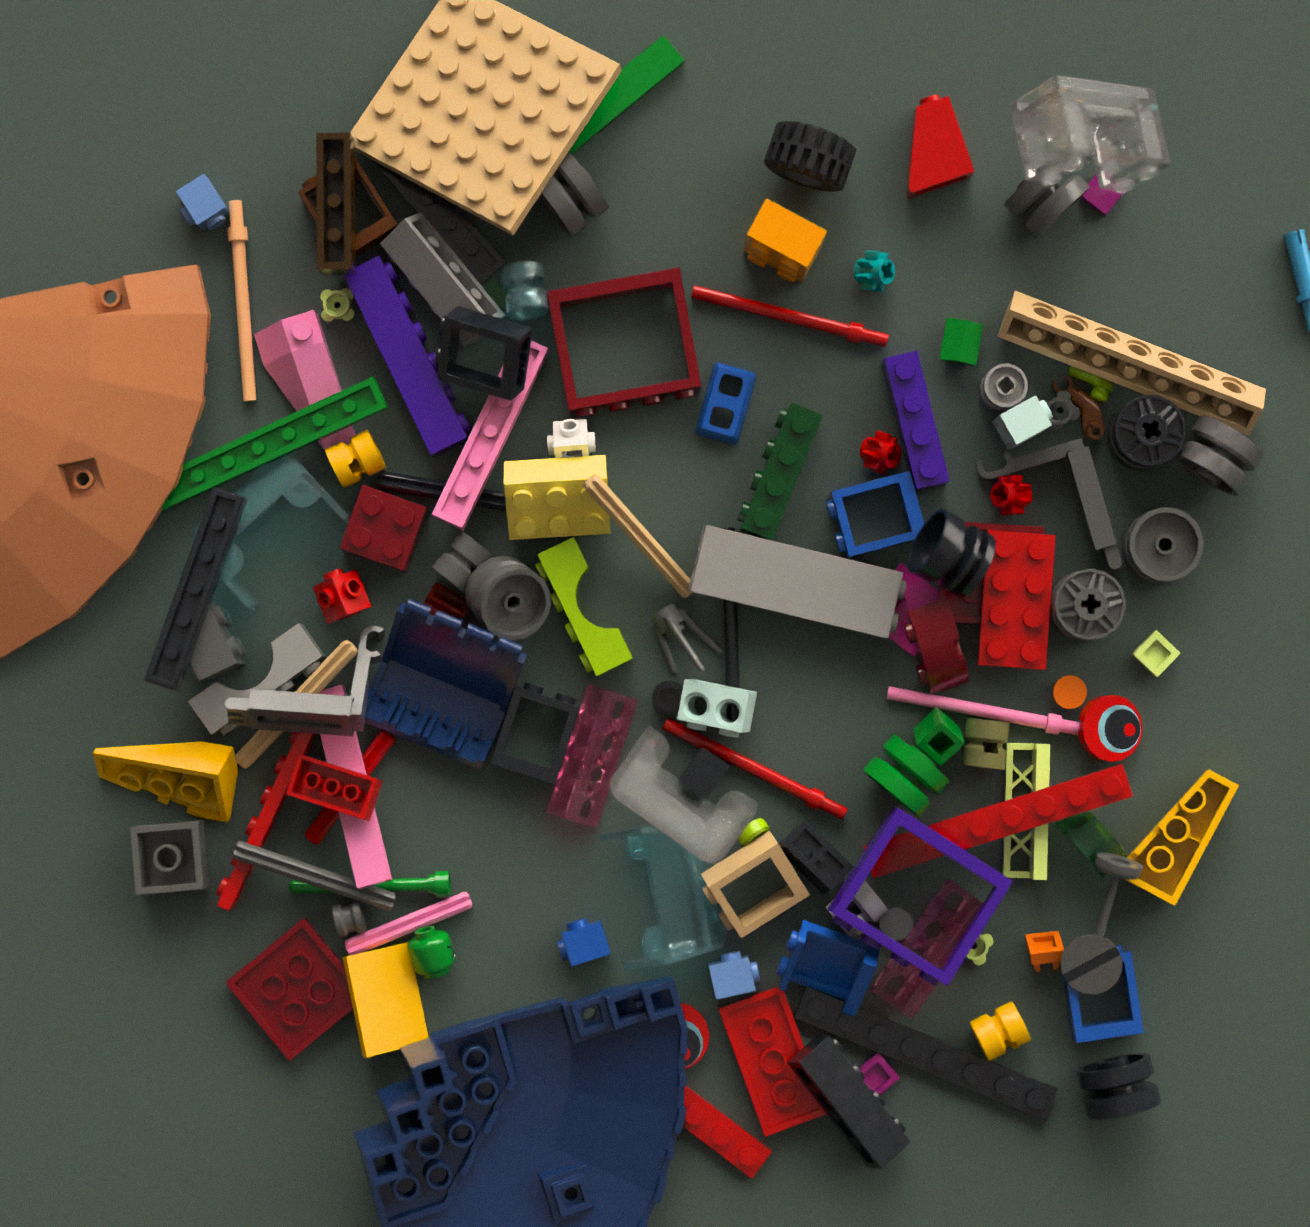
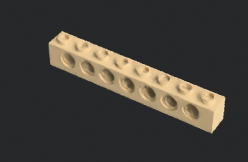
[998,291,1266,436]

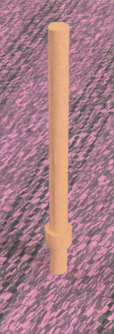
[227,200,257,402]

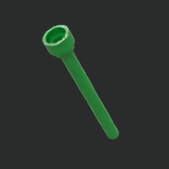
[289,871,451,898]

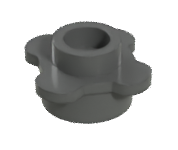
[1044,390,1081,430]

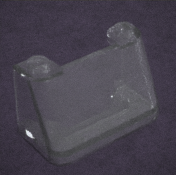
[610,725,758,863]

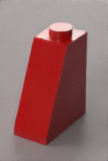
[906,94,975,199]

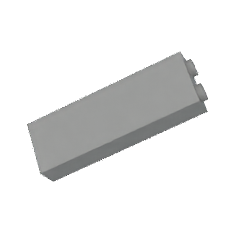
[688,525,906,638]

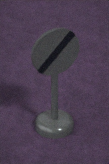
[1061,853,1143,995]

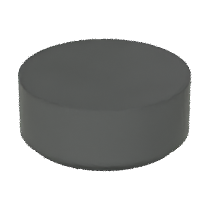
[878,907,913,941]

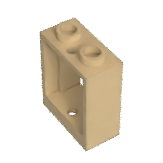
[701,831,810,938]

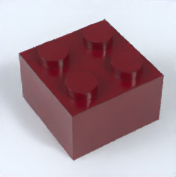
[340,484,429,573]

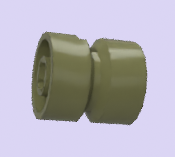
[961,718,1010,770]

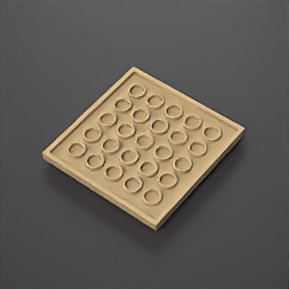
[350,0,622,236]

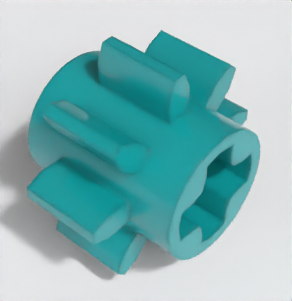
[853,250,895,292]

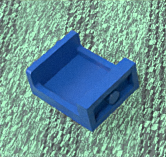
[776,920,880,1017]

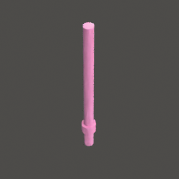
[886,686,1080,736]

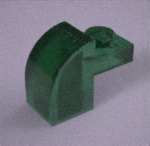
[1051,811,1128,879]

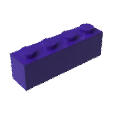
[881,350,950,492]

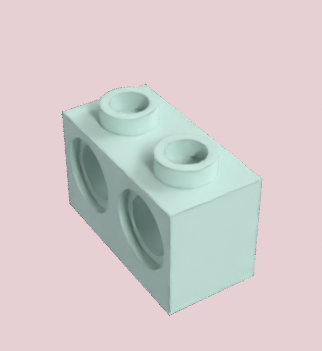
[992,395,1053,451]
[677,679,757,738]

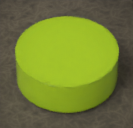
[736,818,770,847]

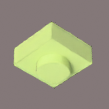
[1131,630,1181,678]

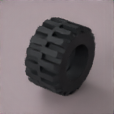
[764,121,856,192]

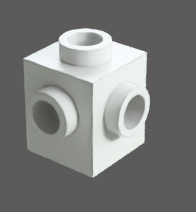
[547,419,596,458]

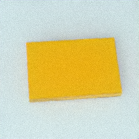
[342,942,429,1058]

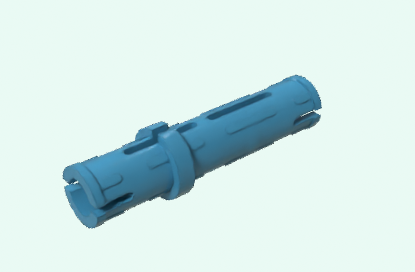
[1283,229,1310,332]

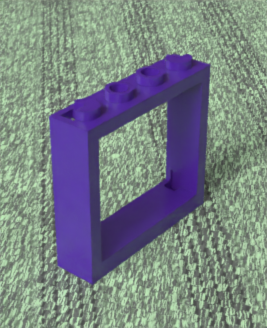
[828,806,1013,986]

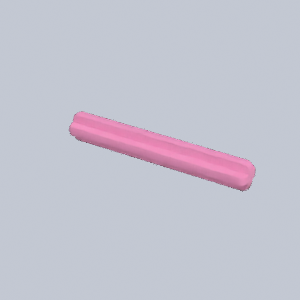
[344,892,473,955]

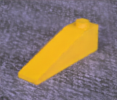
[93,741,238,823]

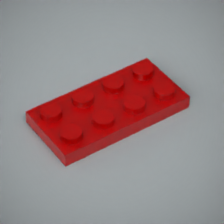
[977,530,1056,670]
[718,985,826,1137]

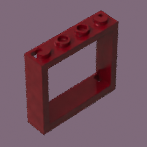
[547,267,702,417]

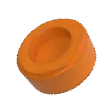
[1052,675,1087,709]

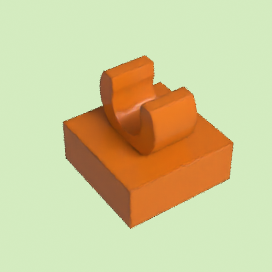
[1025,930,1064,972]

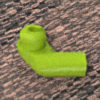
[1069,366,1113,403]

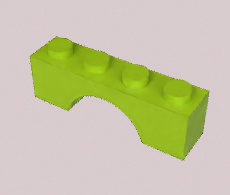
[535,537,633,676]

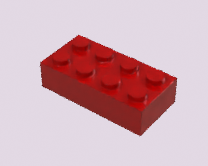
[286,754,383,821]

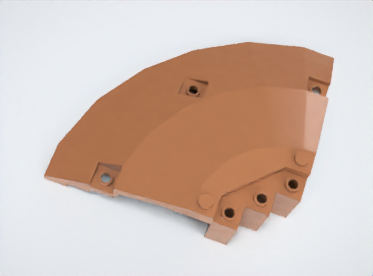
[0,265,211,660]

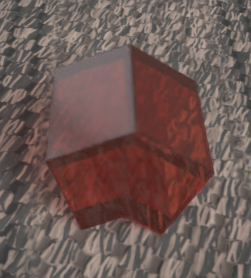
[423,582,469,621]

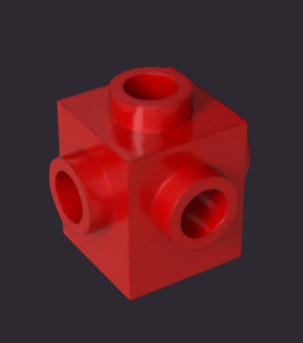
[312,568,372,625]

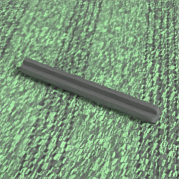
[233,841,396,911]

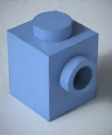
[176,174,229,231]
[708,951,760,1000]

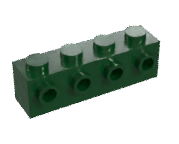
[737,402,823,540]

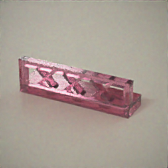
[547,684,638,828]
[870,879,983,1019]

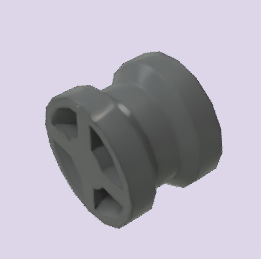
[332,900,367,938]

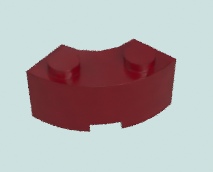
[904,598,969,694]

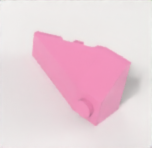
[254,310,355,450]

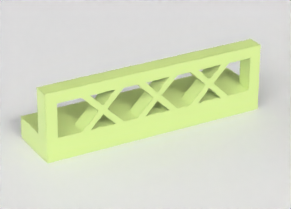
[1002,743,1050,880]

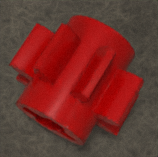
[860,430,902,475]
[990,474,1032,515]

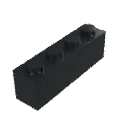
[787,1036,910,1169]

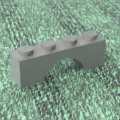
[188,623,326,736]

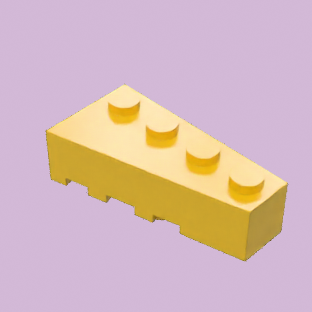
[1124,769,1239,906]

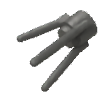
[652,603,723,674]

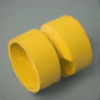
[325,429,386,488]
[969,1001,1031,1061]

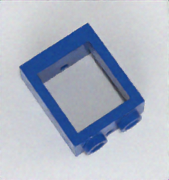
[826,471,924,559]
[1060,945,1144,1043]

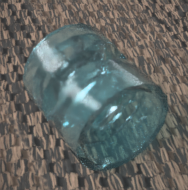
[500,261,550,321]

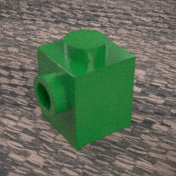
[913,707,965,766]

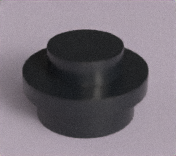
[652,681,683,714]

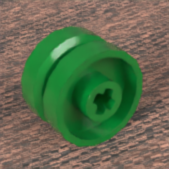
[863,734,950,818]

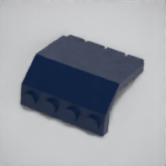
[365,598,527,770]

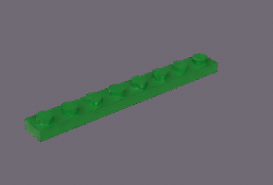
[161,377,389,513]

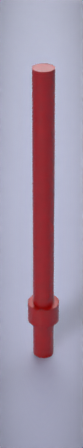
[691,285,889,347]
[662,718,848,820]

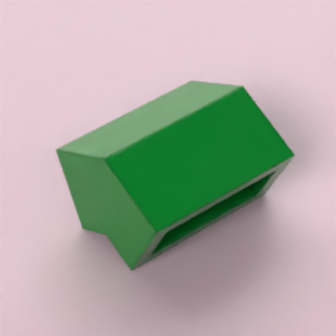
[939,318,984,366]

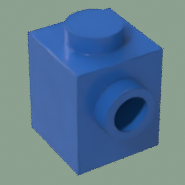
[557,918,611,967]

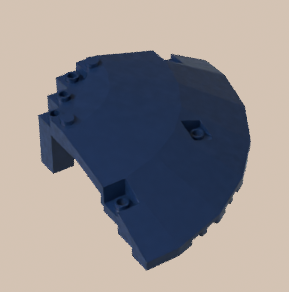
[354,976,687,1227]

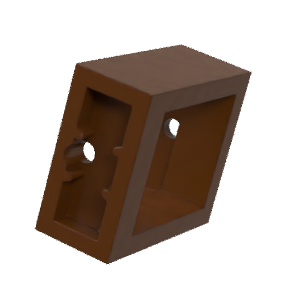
[298,158,398,258]

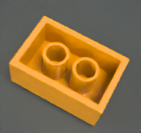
[744,198,827,283]

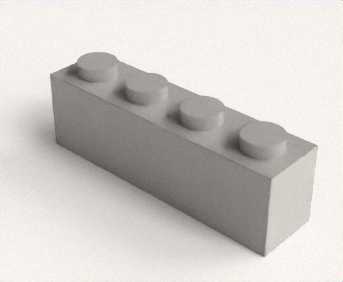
[380,212,506,348]

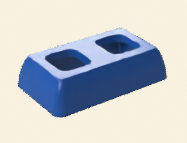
[695,362,757,445]

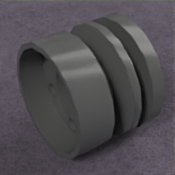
[1050,569,1126,642]

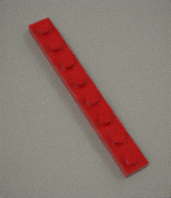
[863,764,1133,878]

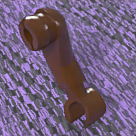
[1052,373,1105,440]

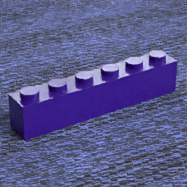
[344,256,471,458]

